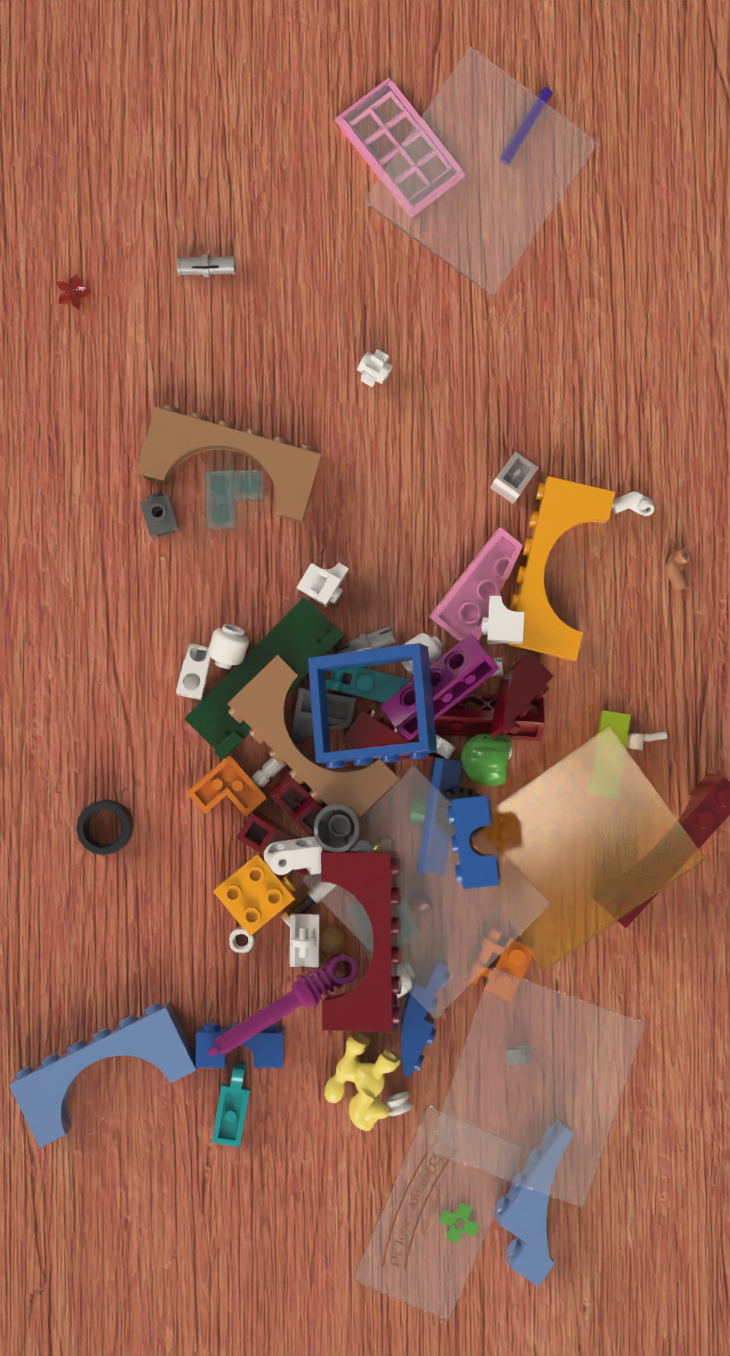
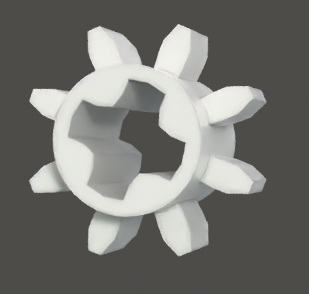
[357,349,392,387]

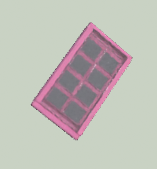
[335,78,465,218]

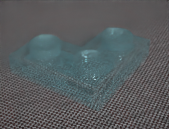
[205,470,264,530]

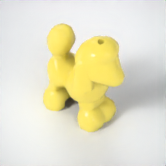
[324,1031,401,1131]

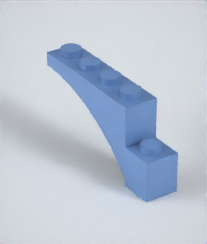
[494,1118,574,1287]

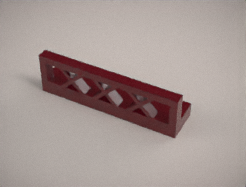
[435,692,545,741]

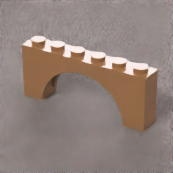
[136,405,322,524]
[228,654,399,818]

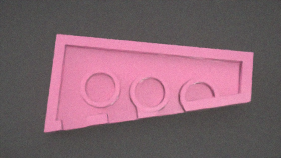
[429,528,523,642]

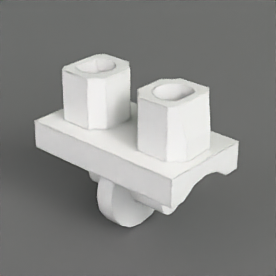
[290,913,320,967]

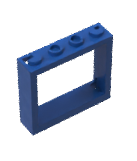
[308,643,437,769]

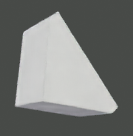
[490,451,538,504]

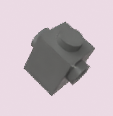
[140,492,181,539]

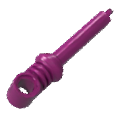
[208,954,358,1057]

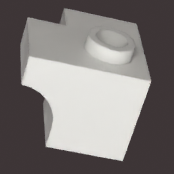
[296,563,349,607]
[482,596,524,644]

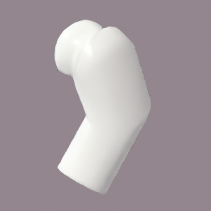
[612,491,655,516]

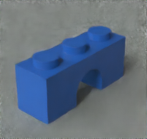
[448,795,502,889]
[196,1022,285,1068]

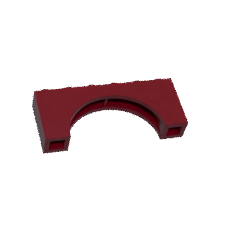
[593,773,730,928]
[321,850,402,1033]

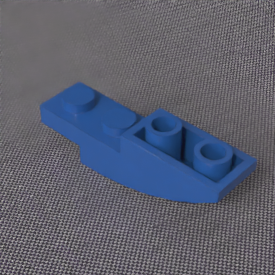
[400,958,451,1078]

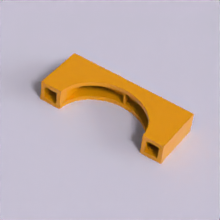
[506,476,615,661]

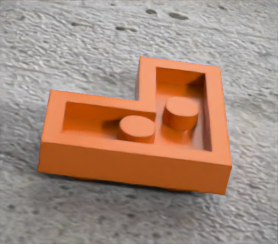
[186,754,268,817]

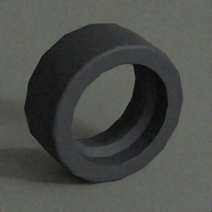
[76,799,134,855]

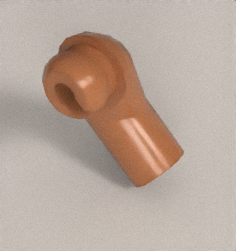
[665,548,691,592]

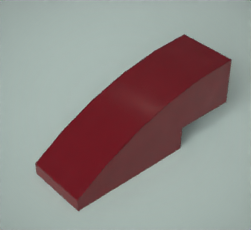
[269,772,348,851]

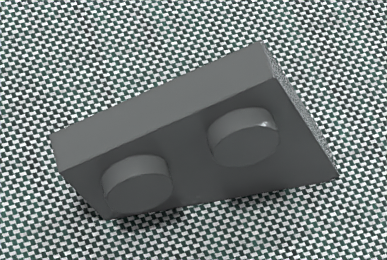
[291,686,356,742]

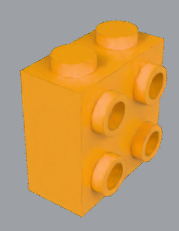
[213,852,296,936]

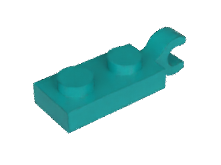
[212,1063,251,1147]

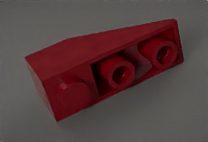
[489,652,554,739]
[343,709,434,762]
[236,809,323,879]

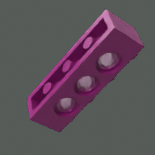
[381,633,500,741]

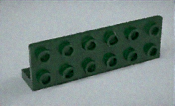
[185,598,345,760]

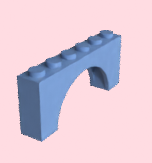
[9,1002,197,1148]

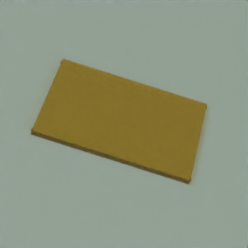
[472,727,705,971]

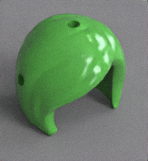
[461,733,512,786]

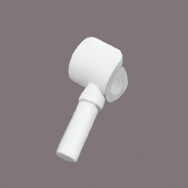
[626,732,667,750]

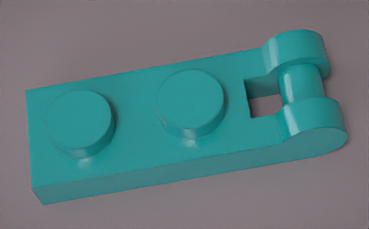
[326,667,410,703]

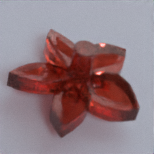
[57,274,91,310]

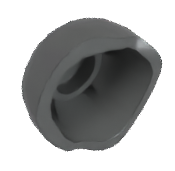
[314,804,361,853]

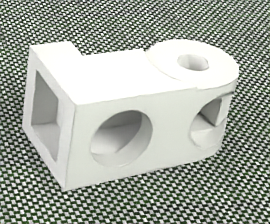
[176,643,211,701]
[264,836,322,875]

